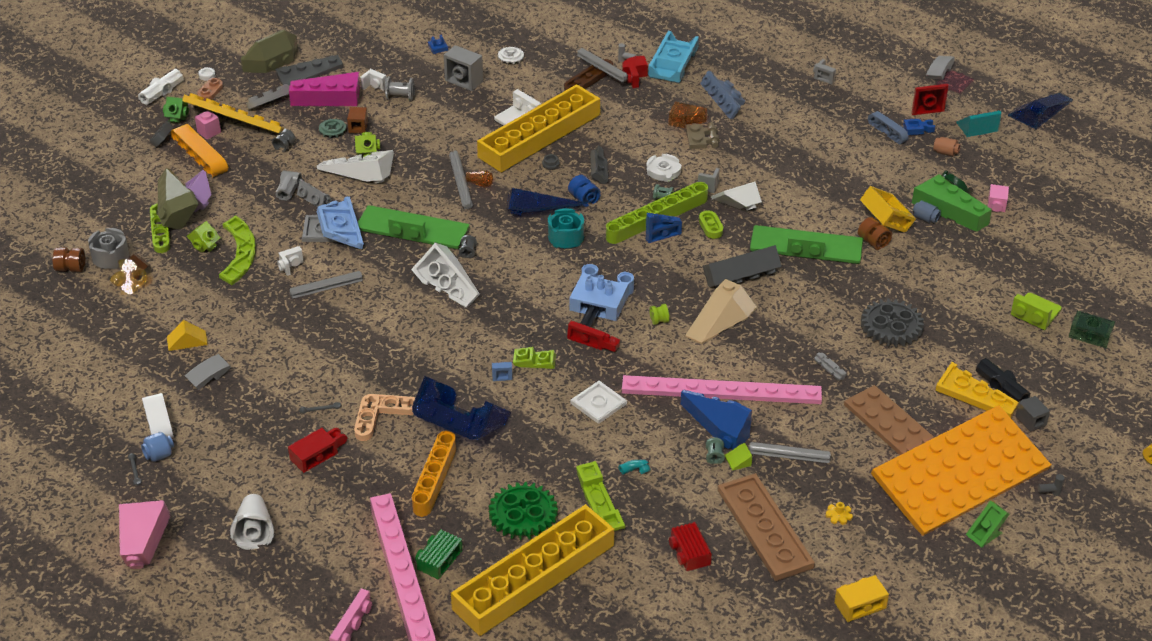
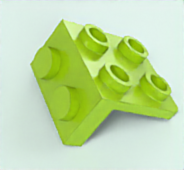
[1010,293,1062,330]

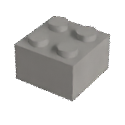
[444,45,483,91]

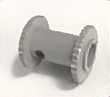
[385,77,415,101]

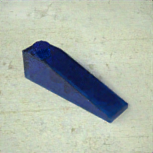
[1008,93,1073,129]

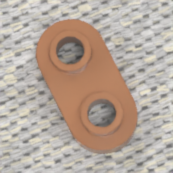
[197,78,223,101]

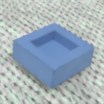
[492,362,512,381]

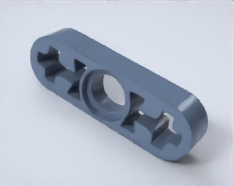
[868,111,908,145]

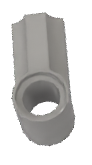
[275,170,302,201]

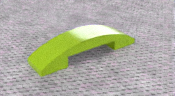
[576,461,625,531]

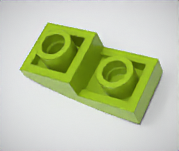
[513,347,556,369]

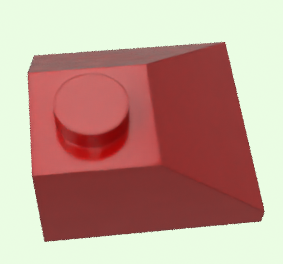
[911,84,949,115]

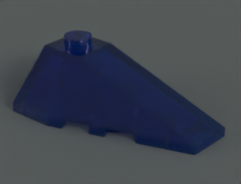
[507,188,582,216]

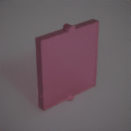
[936,70,974,94]

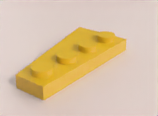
[935,362,1019,418]

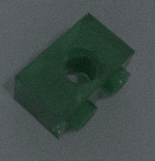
[1069,310,1115,349]

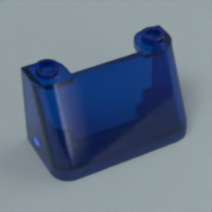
[412,376,511,441]

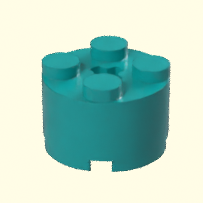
[548,208,584,248]

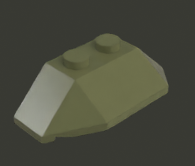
[241,29,298,73]

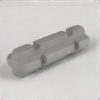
[814,352,847,381]

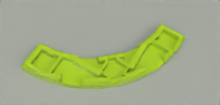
[219,215,256,285]

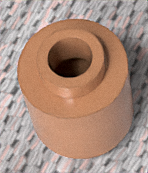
[933,137,960,157]

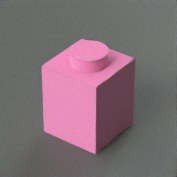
[195,110,221,139]
[987,184,1009,212]

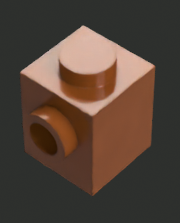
[347,107,368,133]

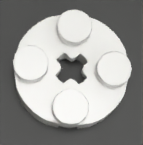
[646,154,681,182]

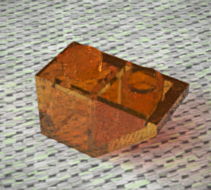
[668,102,707,129]

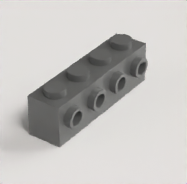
[702,245,782,289]

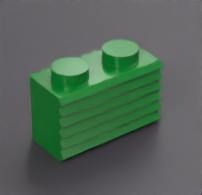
[415,529,462,580]

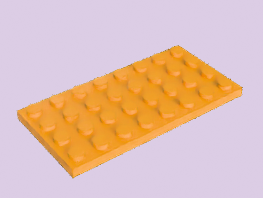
[871,405,1052,536]

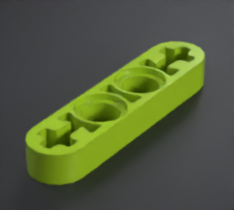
[150,203,170,253]

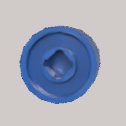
[568,175,601,207]

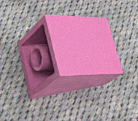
[119,500,170,569]

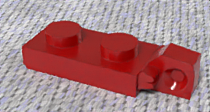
[567,320,620,352]

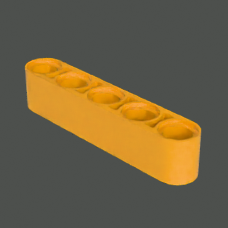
[171,124,228,178]
[412,431,456,517]

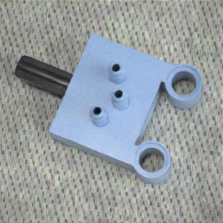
[570,264,634,327]

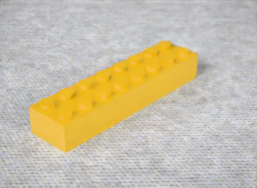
[477,84,600,172]
[451,504,614,636]

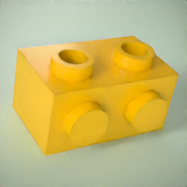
[834,575,889,622]

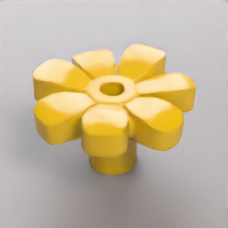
[825,502,853,525]

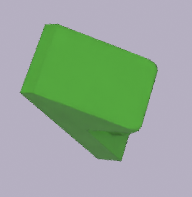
[966,500,1010,548]

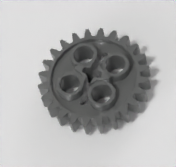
[861,298,924,347]

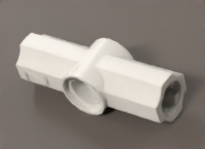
[138,69,184,105]

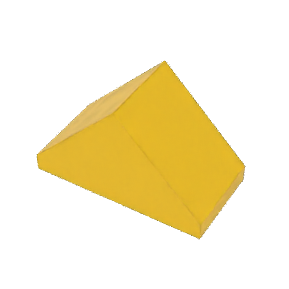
[167,320,208,351]

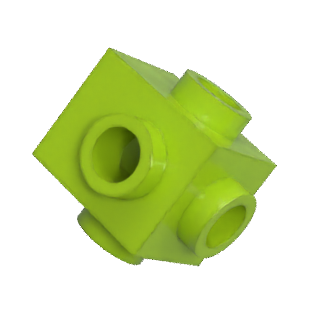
[355,132,380,157]
[187,221,220,252]

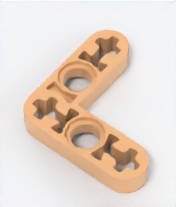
[354,394,420,441]

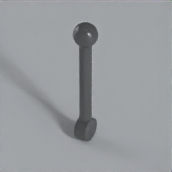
[299,402,341,414]
[128,453,142,486]

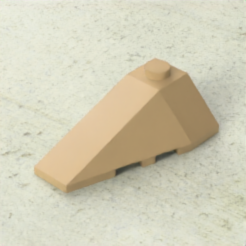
[685,279,757,344]

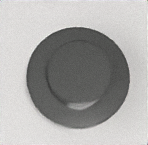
[542,154,560,169]

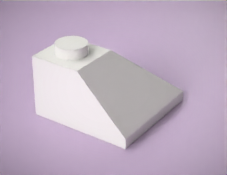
[710,182,762,211]

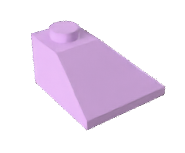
[185,170,211,212]

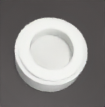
[198,67,215,81]

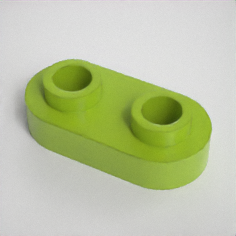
[699,210,723,239]

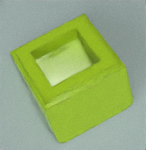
[725,443,752,471]

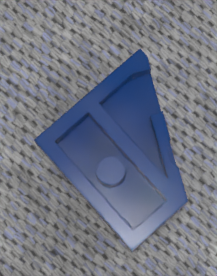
[646,213,682,243]

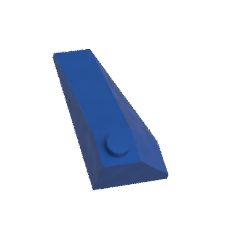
[681,389,752,449]

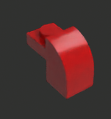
[622,55,648,88]

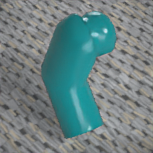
[618,459,650,475]

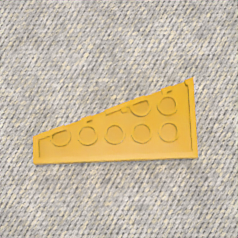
[182,93,284,133]

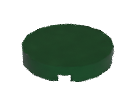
[941,170,973,195]

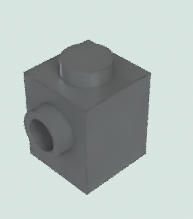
[1016,396,1050,432]

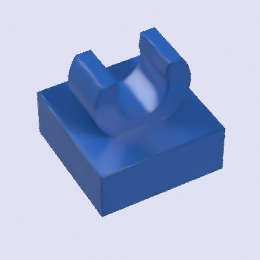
[428,35,448,54]

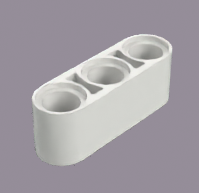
[142,393,174,438]

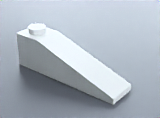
[316,150,394,183]
[411,243,480,307]

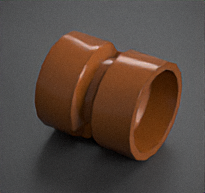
[857,217,892,250]
[53,247,86,272]

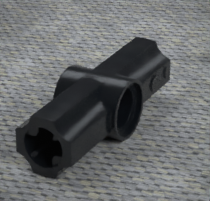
[976,358,1031,402]

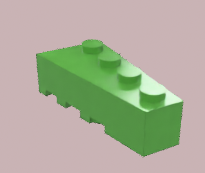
[912,174,992,232]

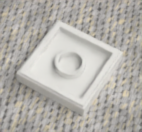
[570,381,627,424]

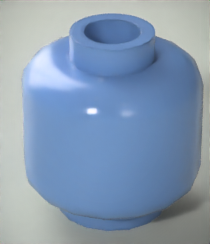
[141,432,174,462]

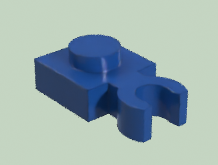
[903,119,935,135]

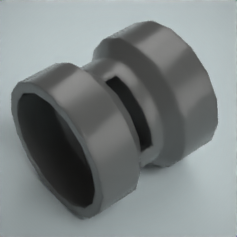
[272,129,296,152]

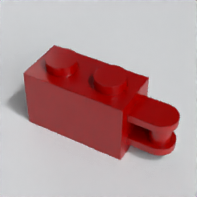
[288,427,348,473]

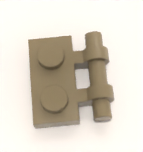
[685,122,719,149]

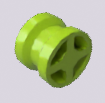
[649,304,669,325]

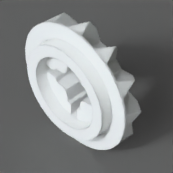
[498,47,524,65]

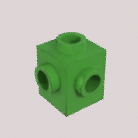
[163,97,189,123]

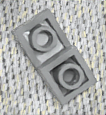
[926,56,955,80]
[185,354,231,390]

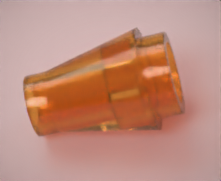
[466,170,493,188]

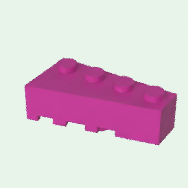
[289,72,360,106]

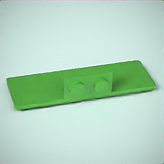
[358,205,469,249]
[750,225,863,264]

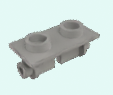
[297,180,332,207]

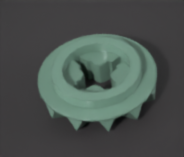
[319,119,346,138]

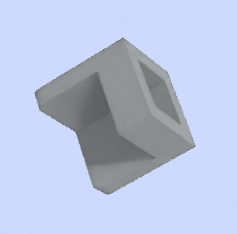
[698,168,720,193]

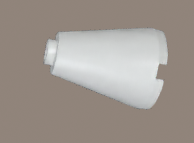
[230,494,274,550]

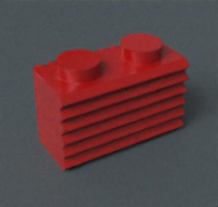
[669,522,712,571]

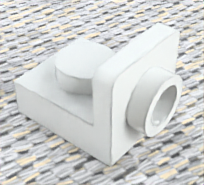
[360,69,387,90]
[277,246,304,276]

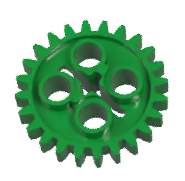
[489,482,558,540]

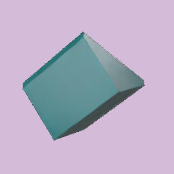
[956,110,1002,137]

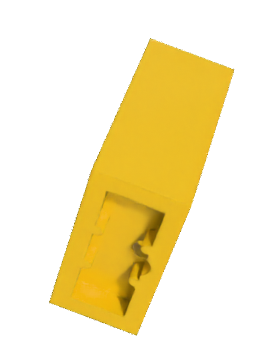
[860,186,916,232]

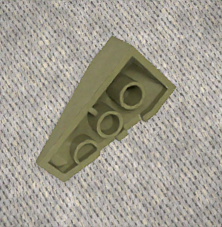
[158,168,199,229]

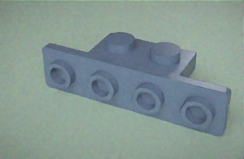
[701,71,745,119]

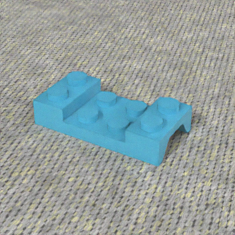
[648,31,699,83]

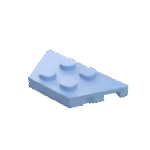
[317,196,364,249]

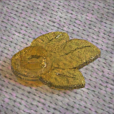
[110,259,148,295]

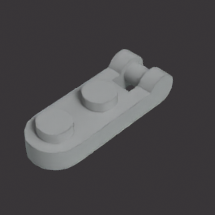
[246,84,290,109]

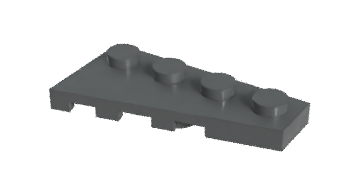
[275,55,343,86]

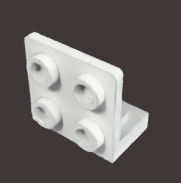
[494,89,541,126]

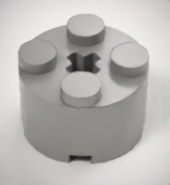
[88,228,129,269]

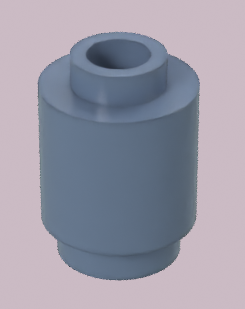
[913,200,941,223]

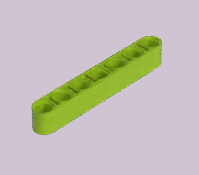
[606,182,708,244]

